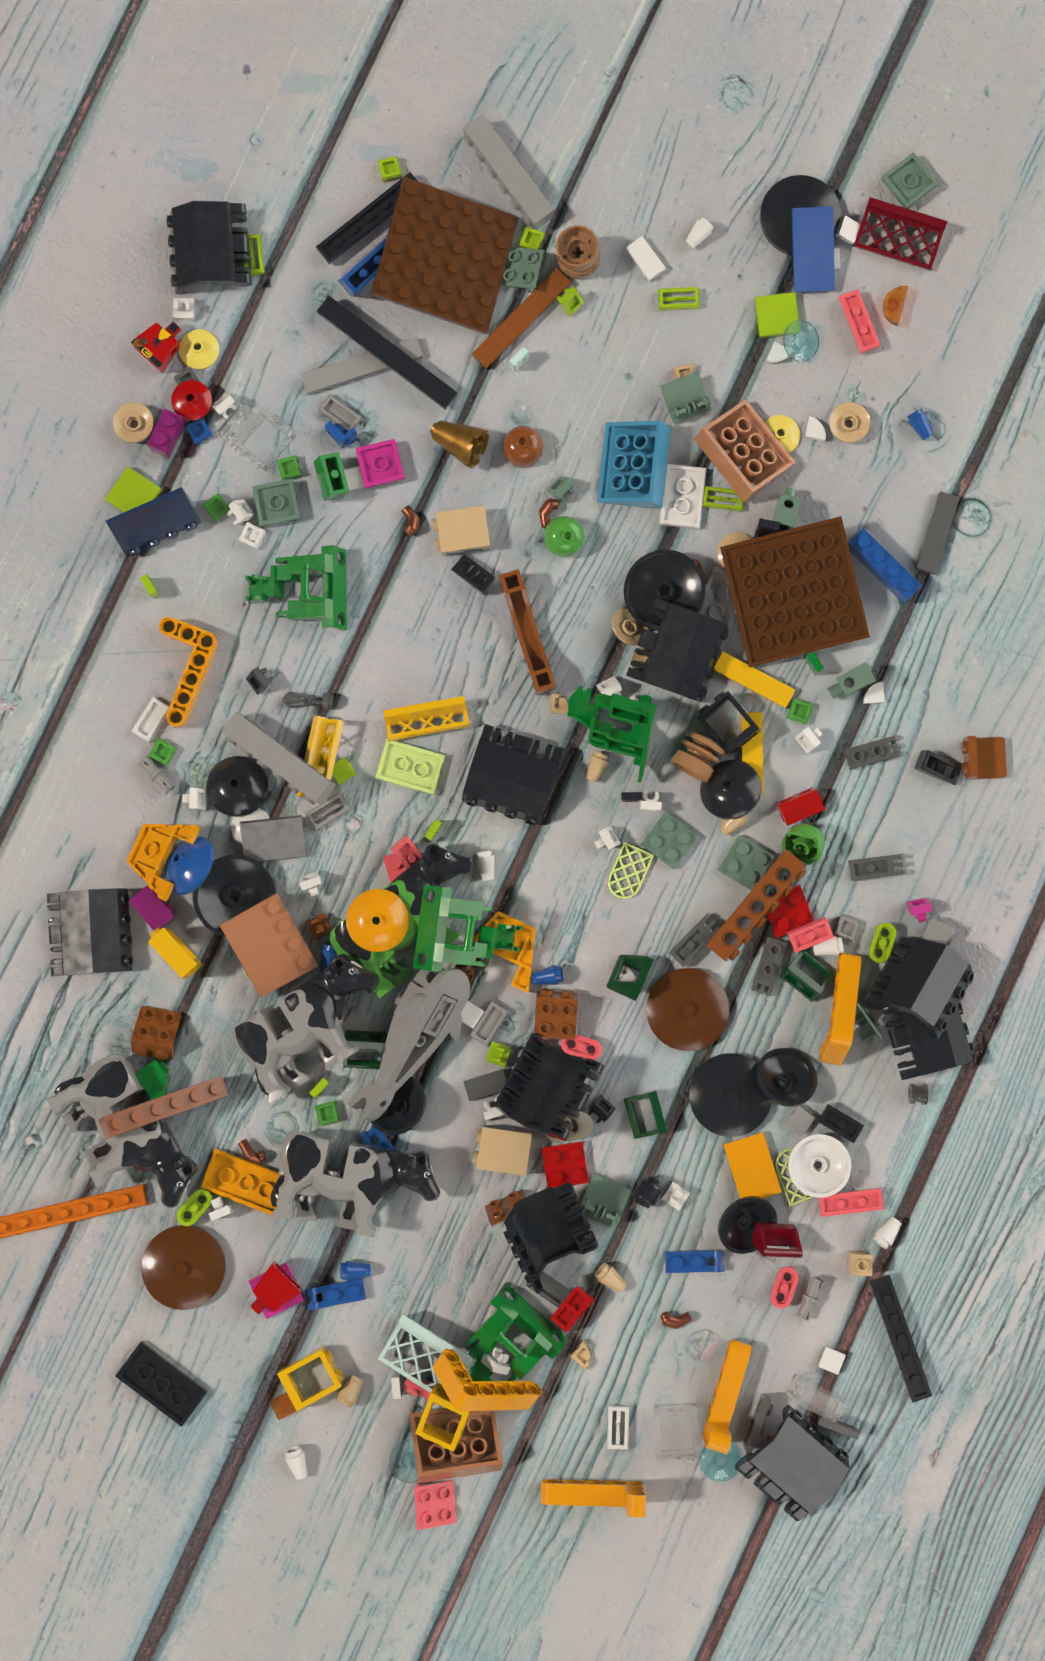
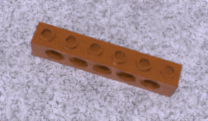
[706,849,807,962]

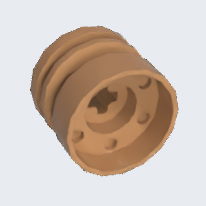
[556,225,600,279]
[670,731,724,783]

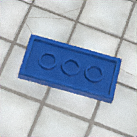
[791,206,835,292]

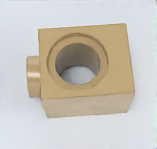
[847,1251,873,1276]

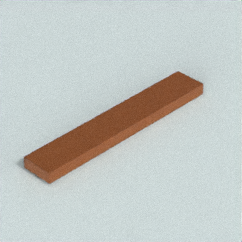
[472,268,571,369]

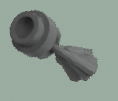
[283,691,334,709]

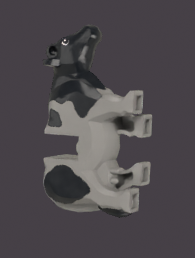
[233,954,380,1103]
[46,1053,198,1208]
[271,1131,440,1237]

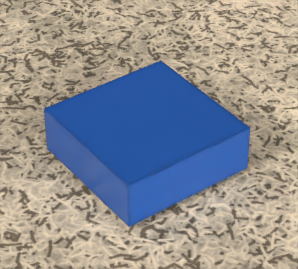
[185,418,213,445]

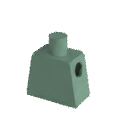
[772,487,800,532]
[827,662,876,699]

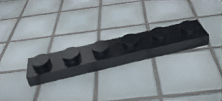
[316,172,418,264]
[869,1274,932,1403]

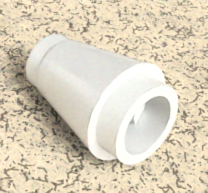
[685,217,714,249]
[474,849,495,881]
[813,936,844,956]
[873,1217,902,1249]
[284,1446,308,1480]

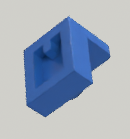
[324,421,357,449]

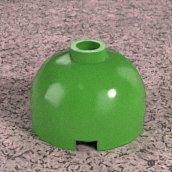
[543,516,585,557]
[782,823,825,865]

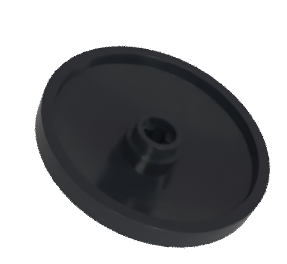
[760,175,841,256]
[624,549,706,632]
[192,855,276,937]
[689,1053,772,1137]

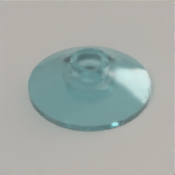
[783,320,819,362]
[389,1439,418,1483]
[699,1442,741,1482]

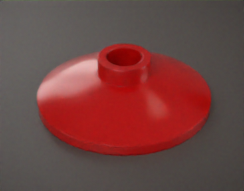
[171,380,212,421]

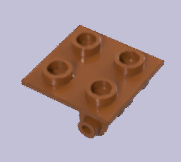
[485,1189,525,1227]

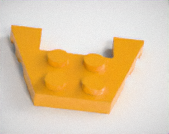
[126,824,201,902]
[469,911,536,993]

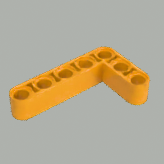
[159,617,218,729]
[820,953,861,1066]
[702,1339,752,1454]
[433,1348,542,1411]
[540,1479,646,1518]

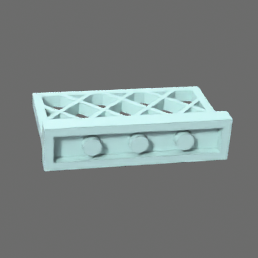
[378,1314,476,1393]

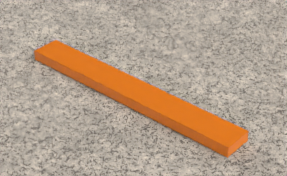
[0,1183,149,1238]

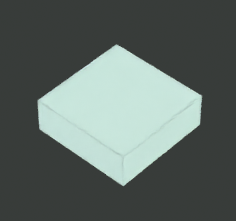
[509,347,529,371]

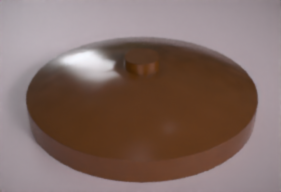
[646,968,729,1051]
[141,1225,226,1310]

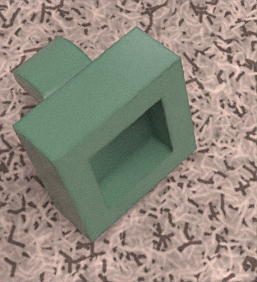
[546,476,575,502]

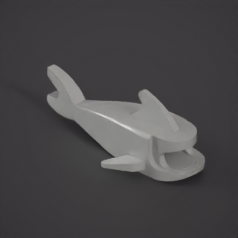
[347,967,470,1122]

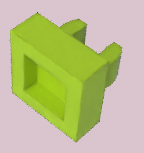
[556,286,584,316]
[486,1041,512,1067]

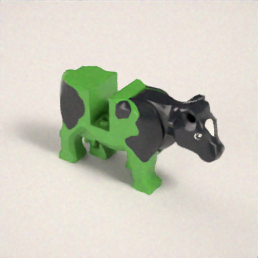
[329,843,474,999]

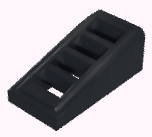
[451,554,496,595]
[914,750,962,785]

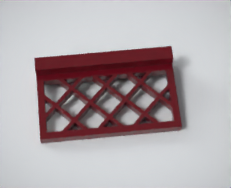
[853,197,948,271]

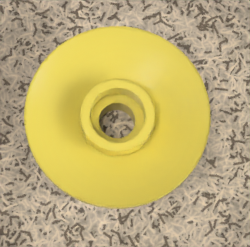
[179,329,219,370]
[764,415,800,453]

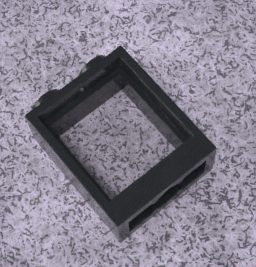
[697,691,761,757]

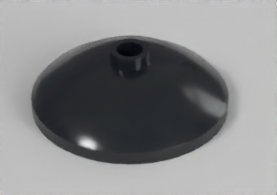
[206,756,268,817]
[700,760,762,820]
[756,1048,817,1107]
[370,1077,426,1135]
[718,1196,777,1254]

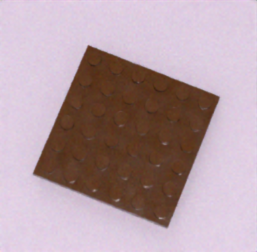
[371,177,519,335]
[720,516,870,667]

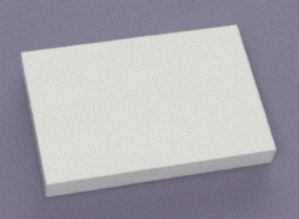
[659,464,706,530]

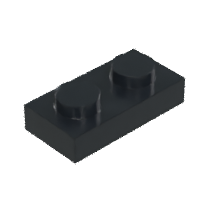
[817,1104,864,1143]

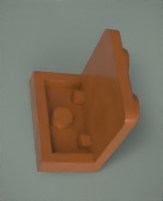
[961,736,1007,780]
[534,988,578,1040]
[131,1006,181,1060]

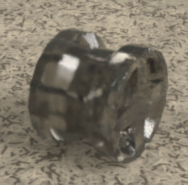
[908,1083,928,1105]

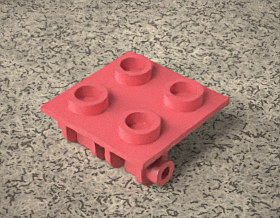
[414,1480,456,1530]

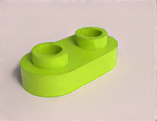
[868,923,897,963]
[177,1189,213,1226]

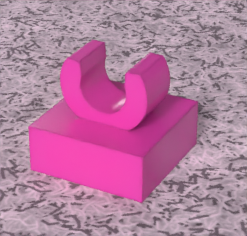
[906,897,932,923]

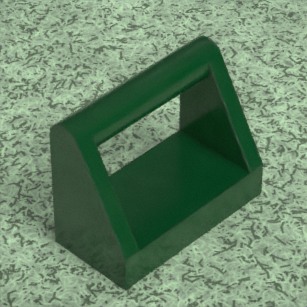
[779,949,835,1002]
[606,955,654,1001]
[343,1030,387,1070]
[624,1090,667,1139]

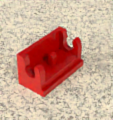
[775,787,825,826]
[550,1286,596,1332]

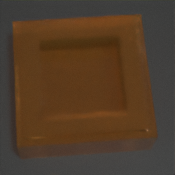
[270,1392,296,1420]

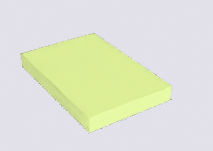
[375,739,446,795]

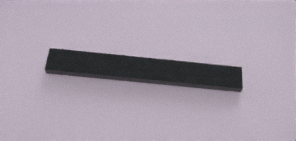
[316,296,458,410]

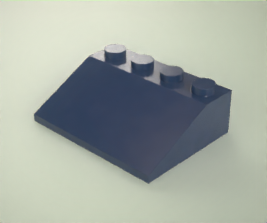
[105,487,201,556]

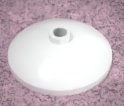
[788,1134,851,1198]

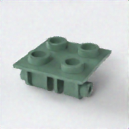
[500,247,545,293]
[660,371,711,424]
[854,1003,883,1044]
[580,1173,632,1229]

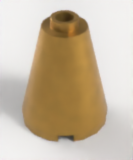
[430,420,489,468]

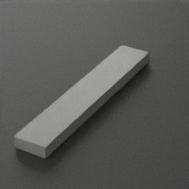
[301,337,423,395]

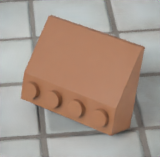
[694,399,796,502]
[219,893,318,998]
[409,1408,503,1483]

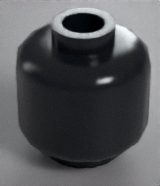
[632,1176,663,1209]

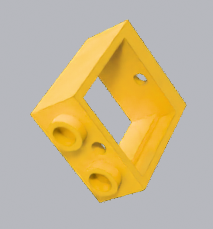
[148,927,203,979]
[277,1346,344,1411]
[415,1382,471,1451]

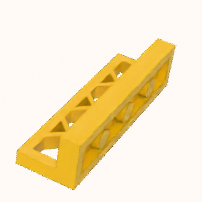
[383,696,470,741]
[296,716,344,802]

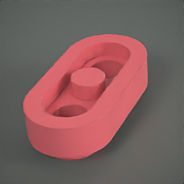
[561,1035,602,1060]
[770,1266,799,1308]

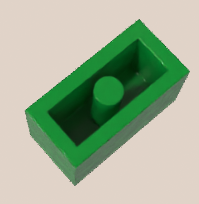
[313,452,350,501]

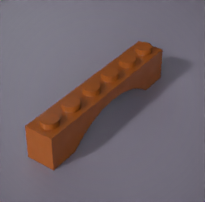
[499,569,556,696]
[99,1076,228,1140]

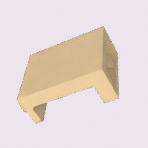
[432,505,490,556]
[473,1126,532,1176]

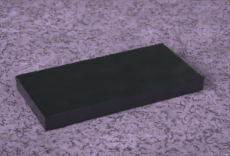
[115,1341,208,1427]

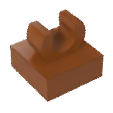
[305,913,332,940]

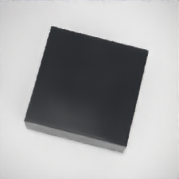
[621,792,642,802]

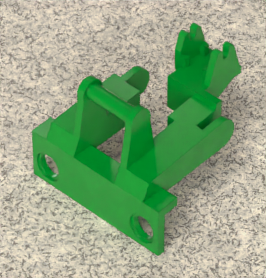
[245,545,347,631]
[567,686,656,783]
[413,885,522,972]
[465,1282,568,1381]

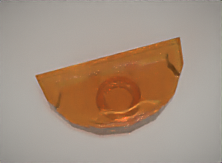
[882,286,908,326]

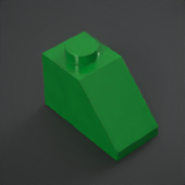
[135,1059,170,1100]

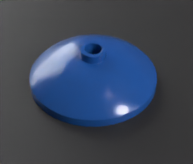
[165,836,214,895]

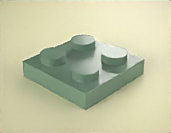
[881,152,939,209]
[252,479,301,527]
[640,811,698,869]
[718,835,774,890]

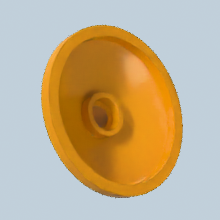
[346,889,409,952]

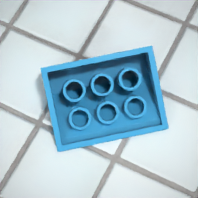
[597,421,671,508]

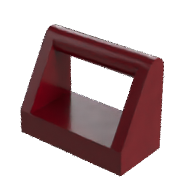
[751,1223,803,1258]

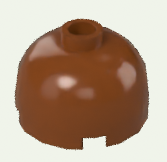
[503,426,543,468]

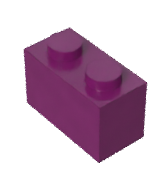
[147,408,186,459]
[129,885,177,931]

